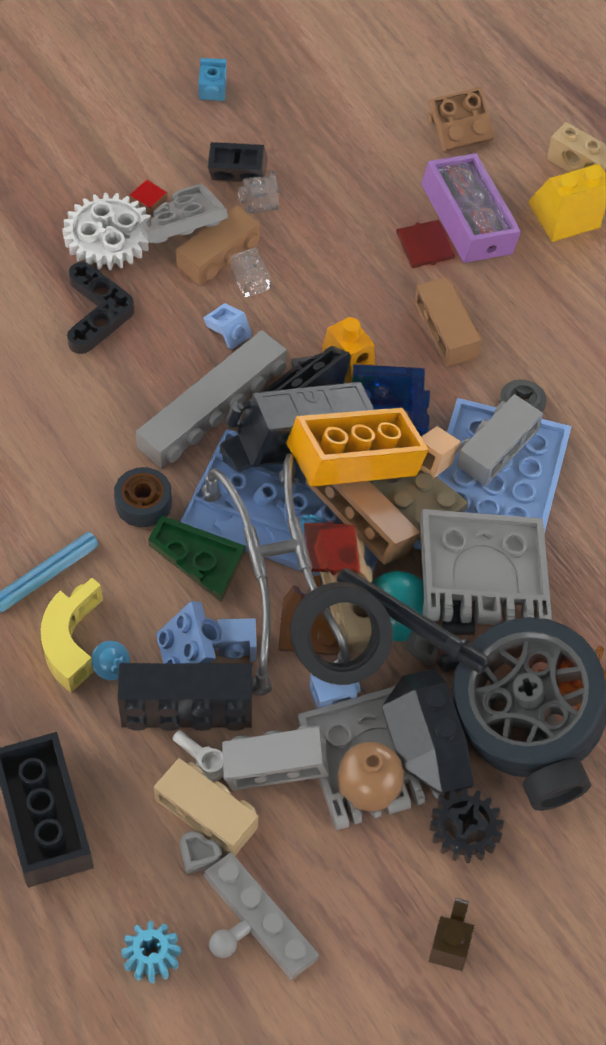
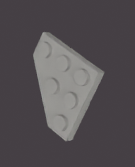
[140,183,228,243]

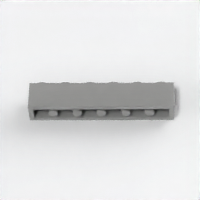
[136,330,287,469]

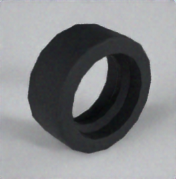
[523,759,591,811]

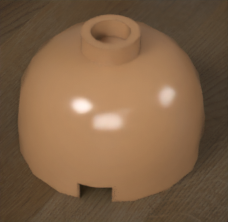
[337,741,404,812]

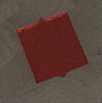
[396,220,455,268]
[303,521,360,575]

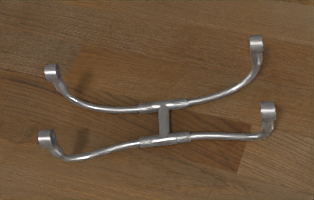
[201,454,351,696]

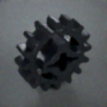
[429,788,504,863]

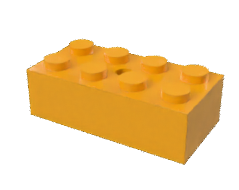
[286,408,429,487]

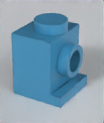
[198,58,227,101]

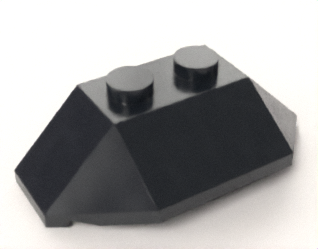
[262,346,351,392]
[381,668,474,795]

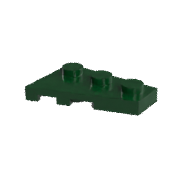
[148,515,246,601]

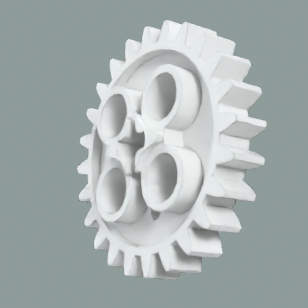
[63,193,152,270]

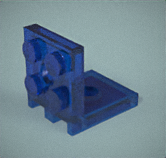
[352,364,430,437]

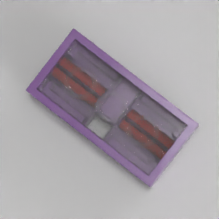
[421,153,521,263]

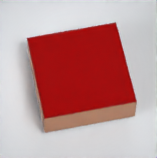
[129,179,168,214]

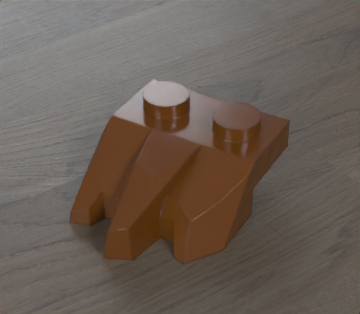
[278,575,340,655]

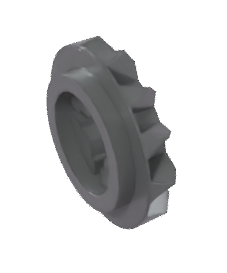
[499,380,546,412]

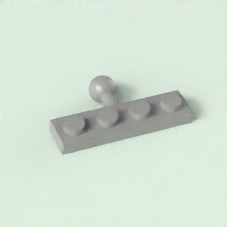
[204,852,319,981]

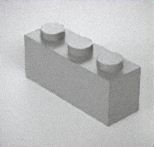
[457,394,543,486]
[222,725,329,791]

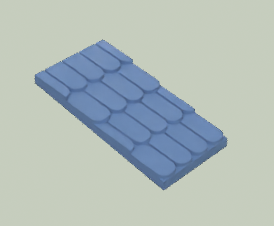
[179,429,378,576]

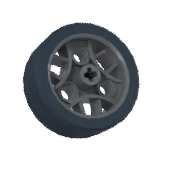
[452,617,606,778]

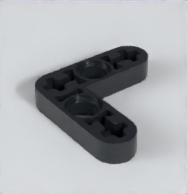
[67,262,134,354]

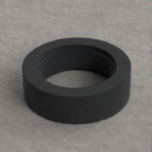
[290,582,393,685]

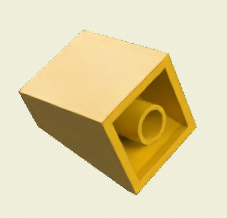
[528,164,606,242]

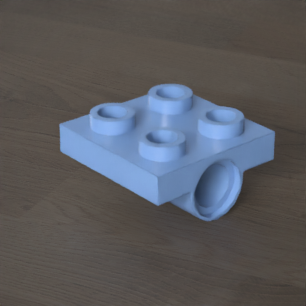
[156,601,223,663]

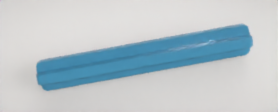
[0,532,98,612]

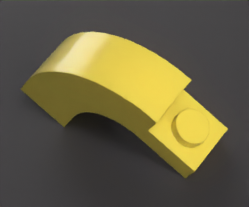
[41,578,103,693]

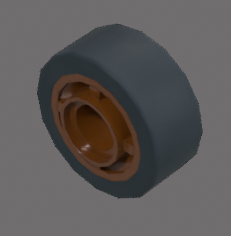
[114,467,172,527]

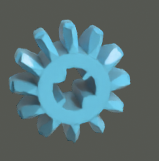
[121,920,182,984]

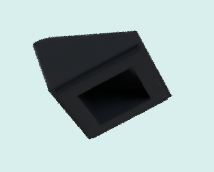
[220,435,252,473]

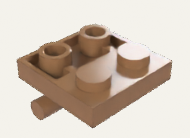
[427,87,495,152]

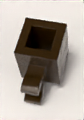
[428,898,474,971]

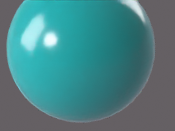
[372,571,424,641]

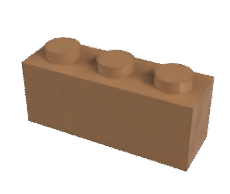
[176,205,260,286]
[414,277,483,367]

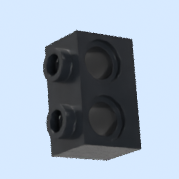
[208,142,268,183]

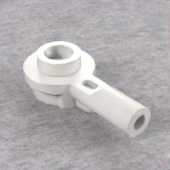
[173,730,224,781]

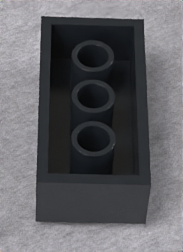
[117,663,252,731]
[0,732,94,888]

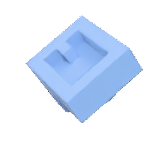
[203,303,252,349]

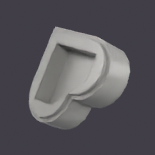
[180,831,222,875]

